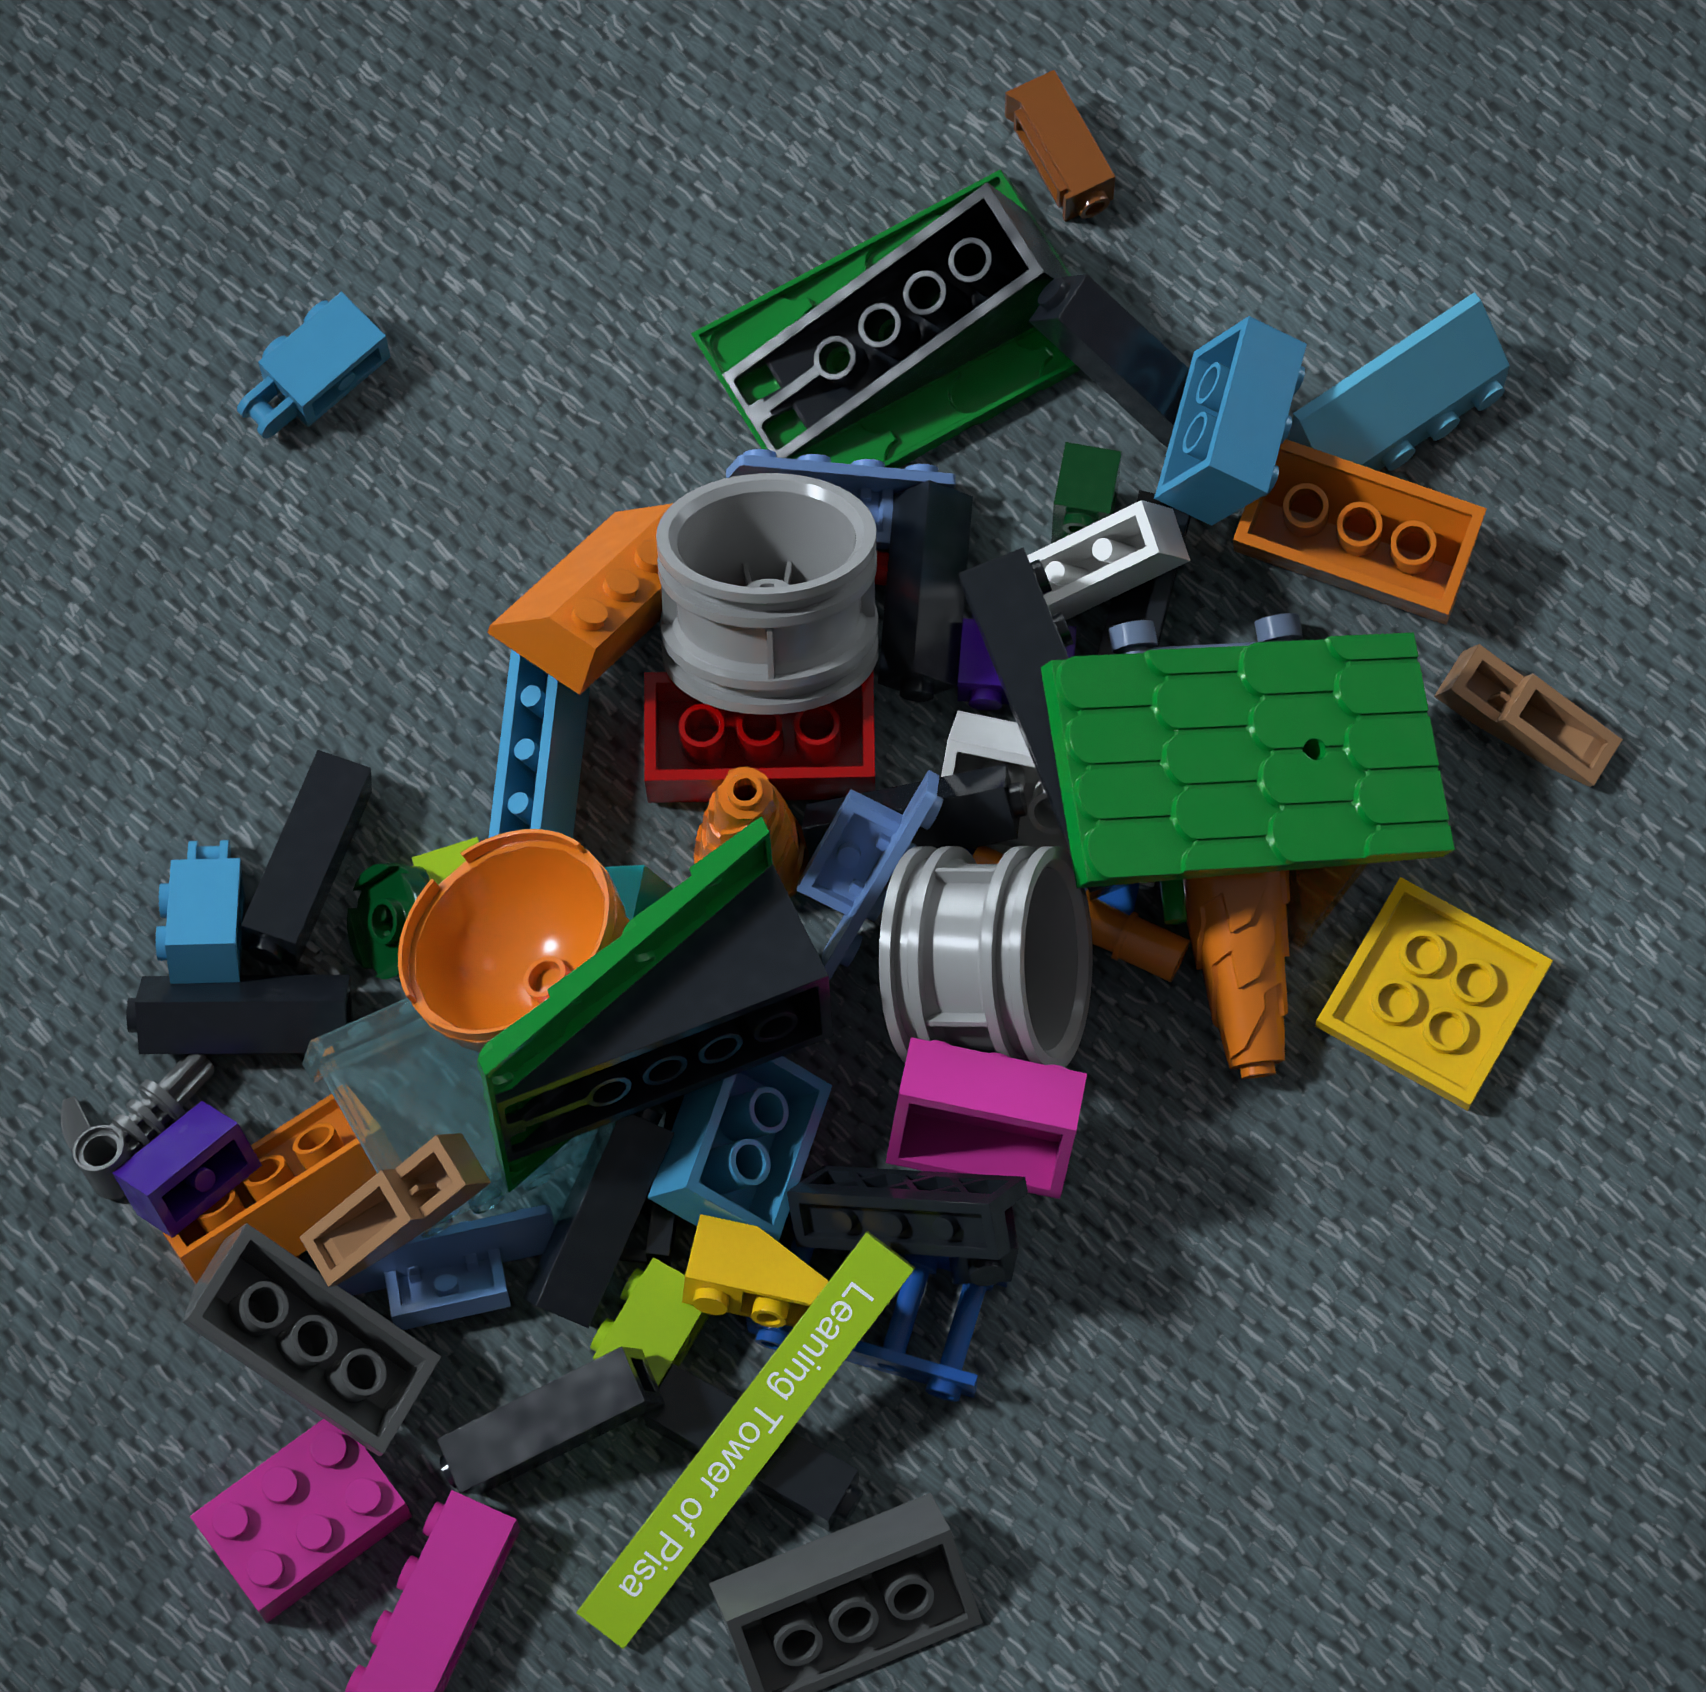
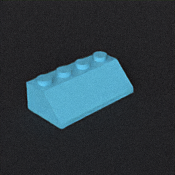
[1289,292,1510,471]

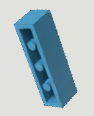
[488,649,590,838]

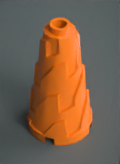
[694,766,809,898]
[1183,870,1290,1079]

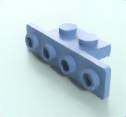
[726,449,956,550]
[796,770,943,980]
[338,1205,555,1330]

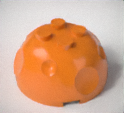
[398,829,629,1052]

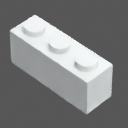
[1027,500,1190,620]

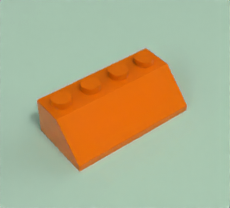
[1233,439,1487,625]
[487,503,673,695]
[161,1085,401,1284]

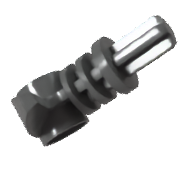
[61,1054,215,1199]

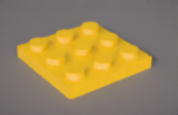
[1315,877,1553,1111]

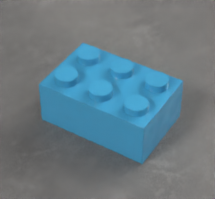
[1154,316,1307,526]
[648,1056,832,1241]

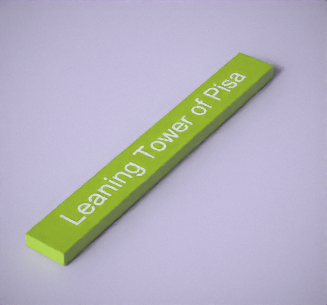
[576,1231,915,1649]

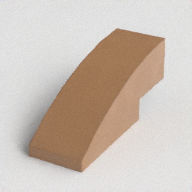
[1434,644,1623,787]
[300,1133,491,1287]

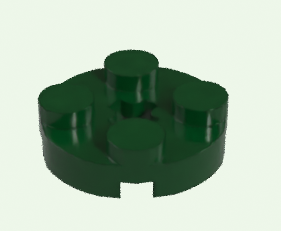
[347,863,430,979]

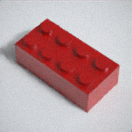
[644,671,876,803]

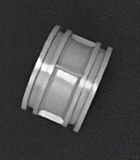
[656,473,879,715]
[879,846,1093,1067]

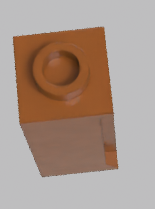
[1005,70,1115,222]

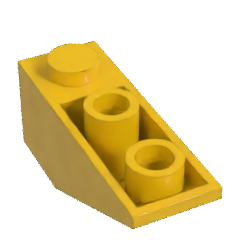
[682,1214,829,1328]

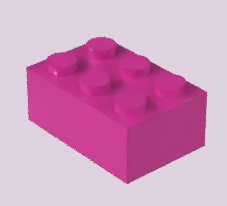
[886,1037,1087,1199]
[190,1419,412,1623]

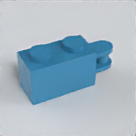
[237,291,391,439]
[156,840,245,984]

